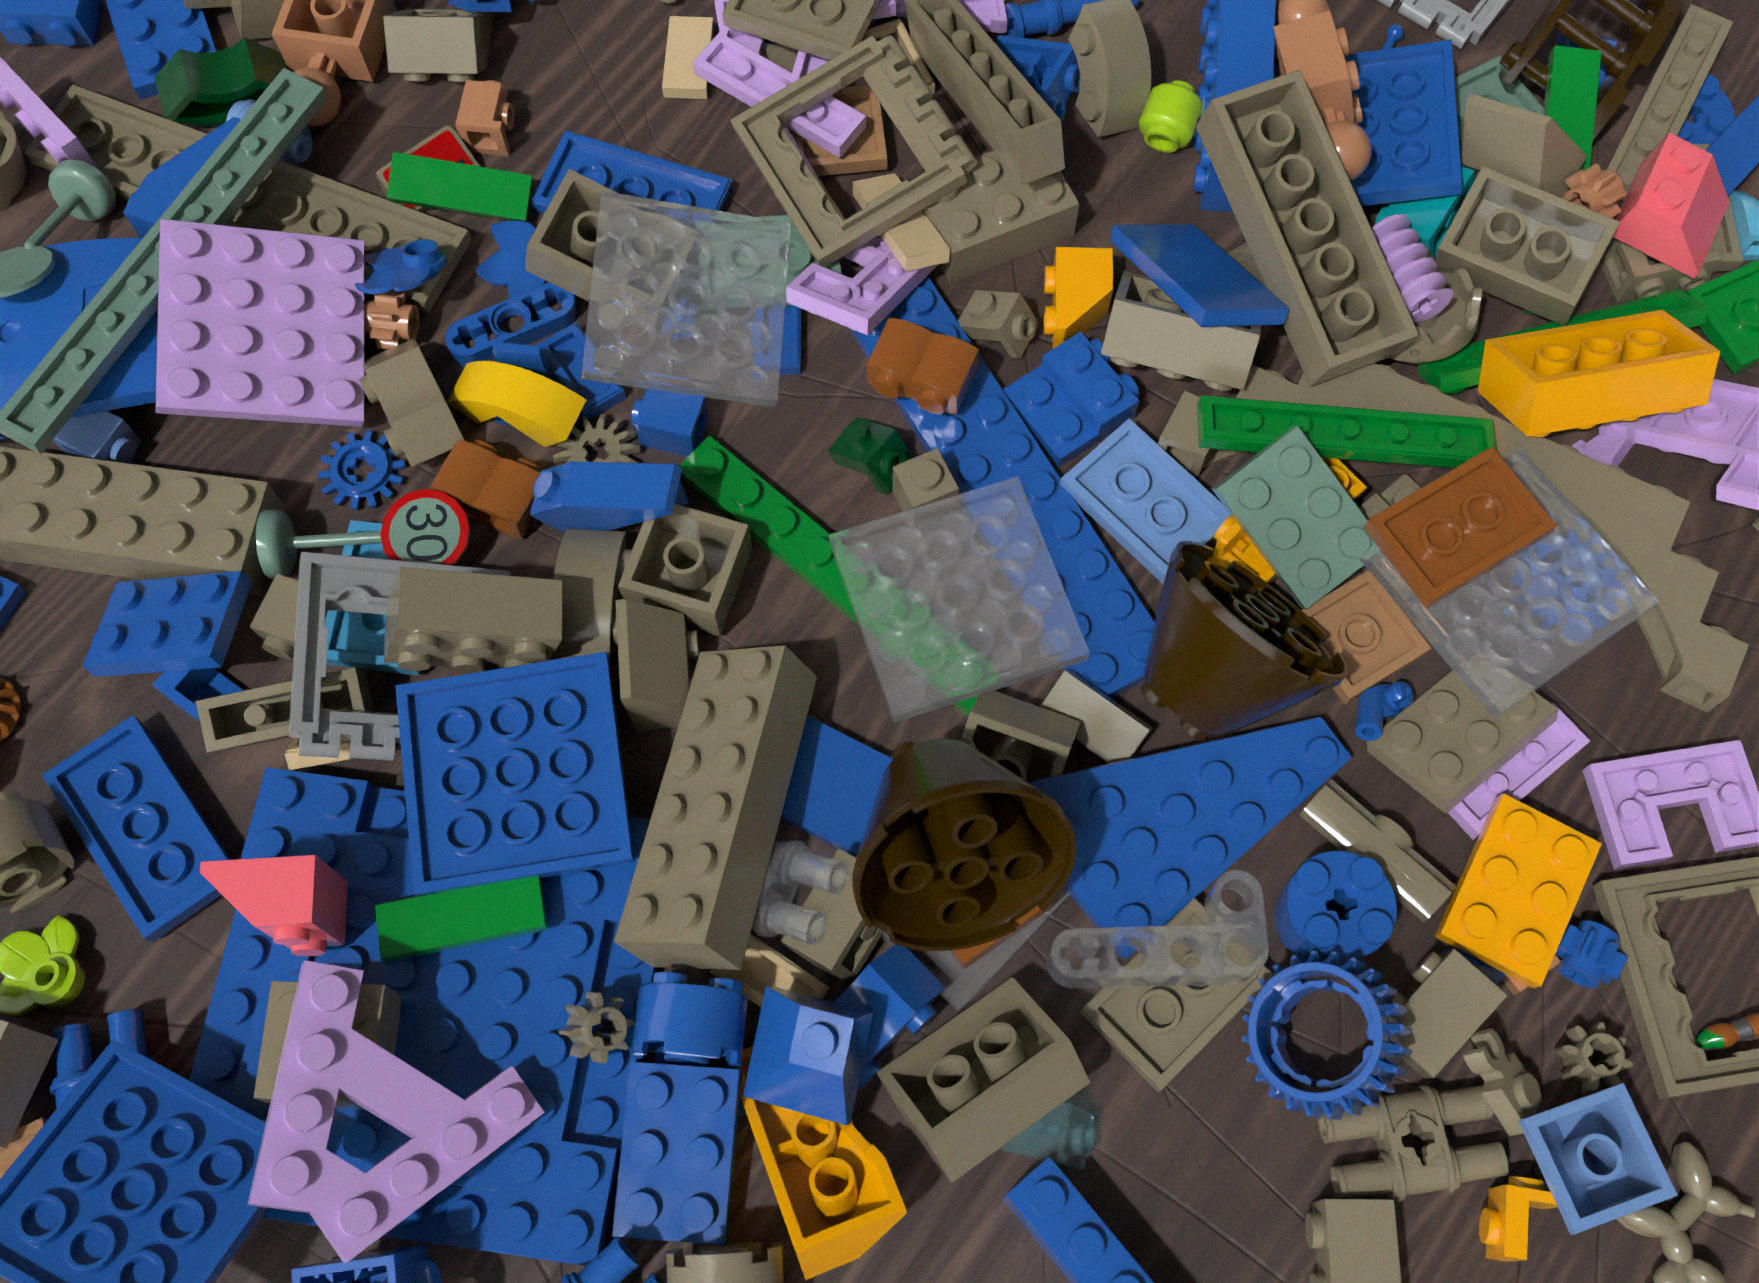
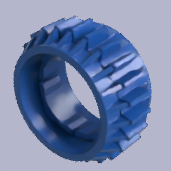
[1242,951,1412,1120]

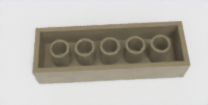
[1196,70,1419,386]
[0,447,286,596]
[614,645,817,970]

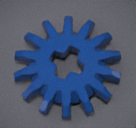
[318,430,406,510]

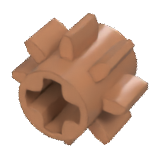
[1561,163,1626,218]
[364,290,420,350]

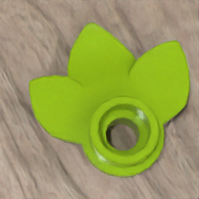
[0,915,85,1016]

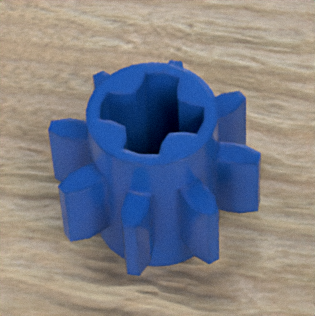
[1555,920,1628,989]

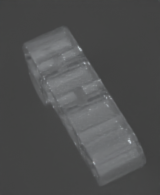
[1046,870,1269,988]

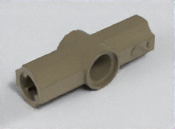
[1299,779,1457,923]

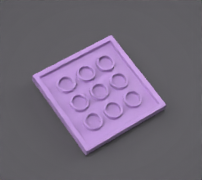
[155,219,364,427]

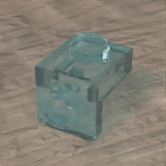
[1001,1102,1096,1171]

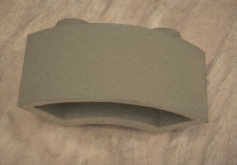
[1068,0,1151,137]
[359,338,465,467]
[549,529,633,662]

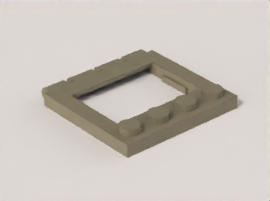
[730,35,977,267]
[1592,857,1759,1100]

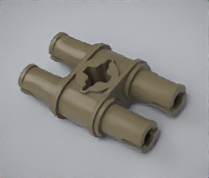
[1317,1085,1509,1202]

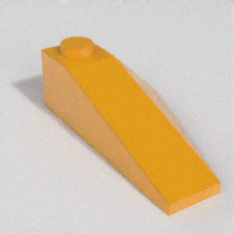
[736,1046,907,1280]

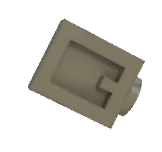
[1600,237,1723,303]

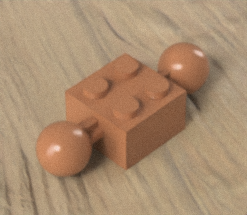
[272,0,397,127]
[1273,0,1372,181]

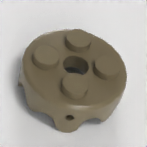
[1389,251,1482,364]

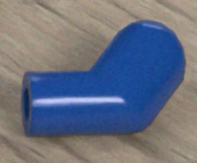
[1355,681,1414,741]

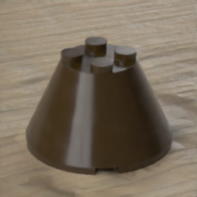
[1140,540,1349,742]
[852,738,1077,951]

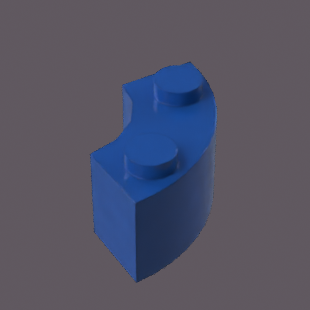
[834,944,945,1091]

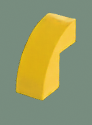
[446,361,586,447]

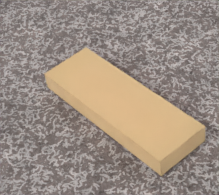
[853,173,950,271]

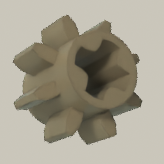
[559,991,634,1064]
[1554,1022,1633,1094]

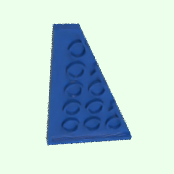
[1028,717,1352,959]

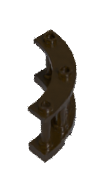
[1498,0,1685,140]

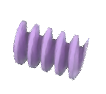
[1371,214,1453,324]

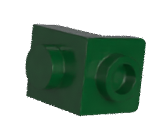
[827,417,913,495]

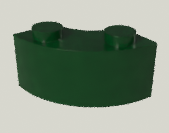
[155,37,287,126]

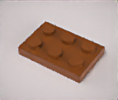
[1364,447,1558,609]

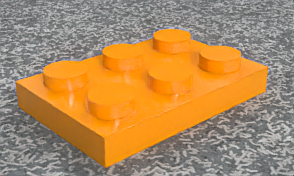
[1434,793,1602,989]

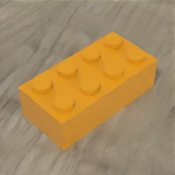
[1478,310,1720,437]

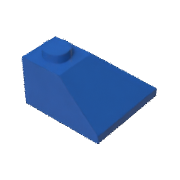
[743,985,873,1125]

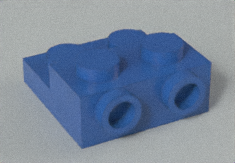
[994,35,1080,123]
[1003,332,1139,468]

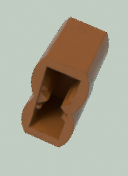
[866,318,979,414]
[429,440,542,539]

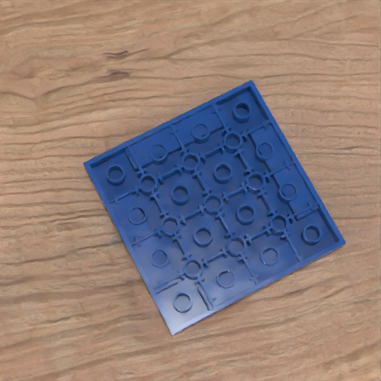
[189,767,657,1266]

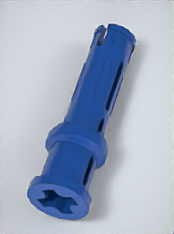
[1005,0,1138,38]

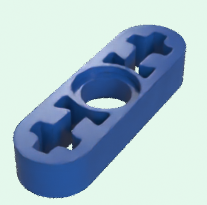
[445,282,578,367]

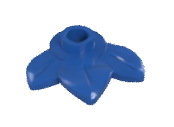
[476,221,546,298]
[355,239,447,295]

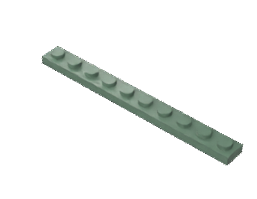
[0,68,327,454]

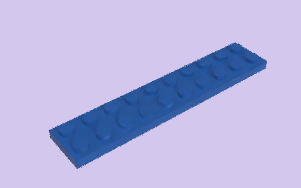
[849,277,1155,698]

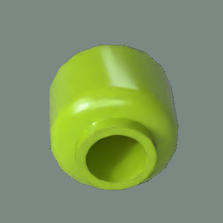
[1138,80,1202,153]

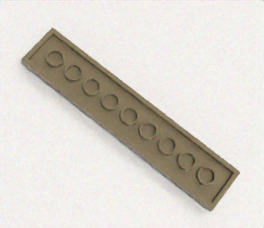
[24,84,472,313]

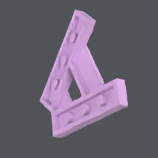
[693,0,896,158]
[247,960,545,1263]

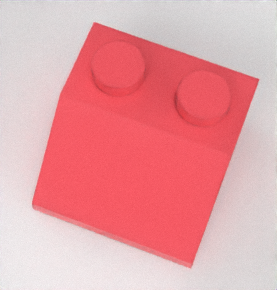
[1613,132,1729,279]
[200,855,348,956]

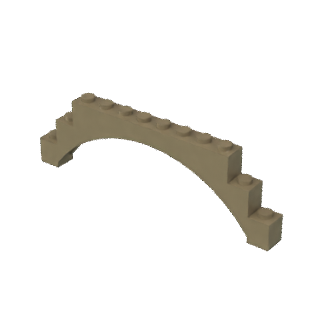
[1158,363,1749,713]

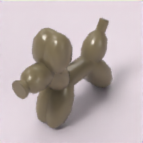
[1616,1142,1756,1283]

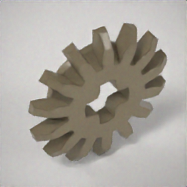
[553,414,641,463]

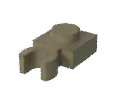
[1463,1028,1542,1136]

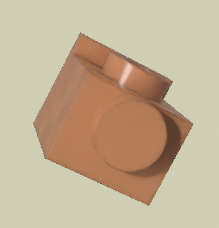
[455,80,514,157]

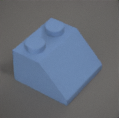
[1519,1083,1678,1235]

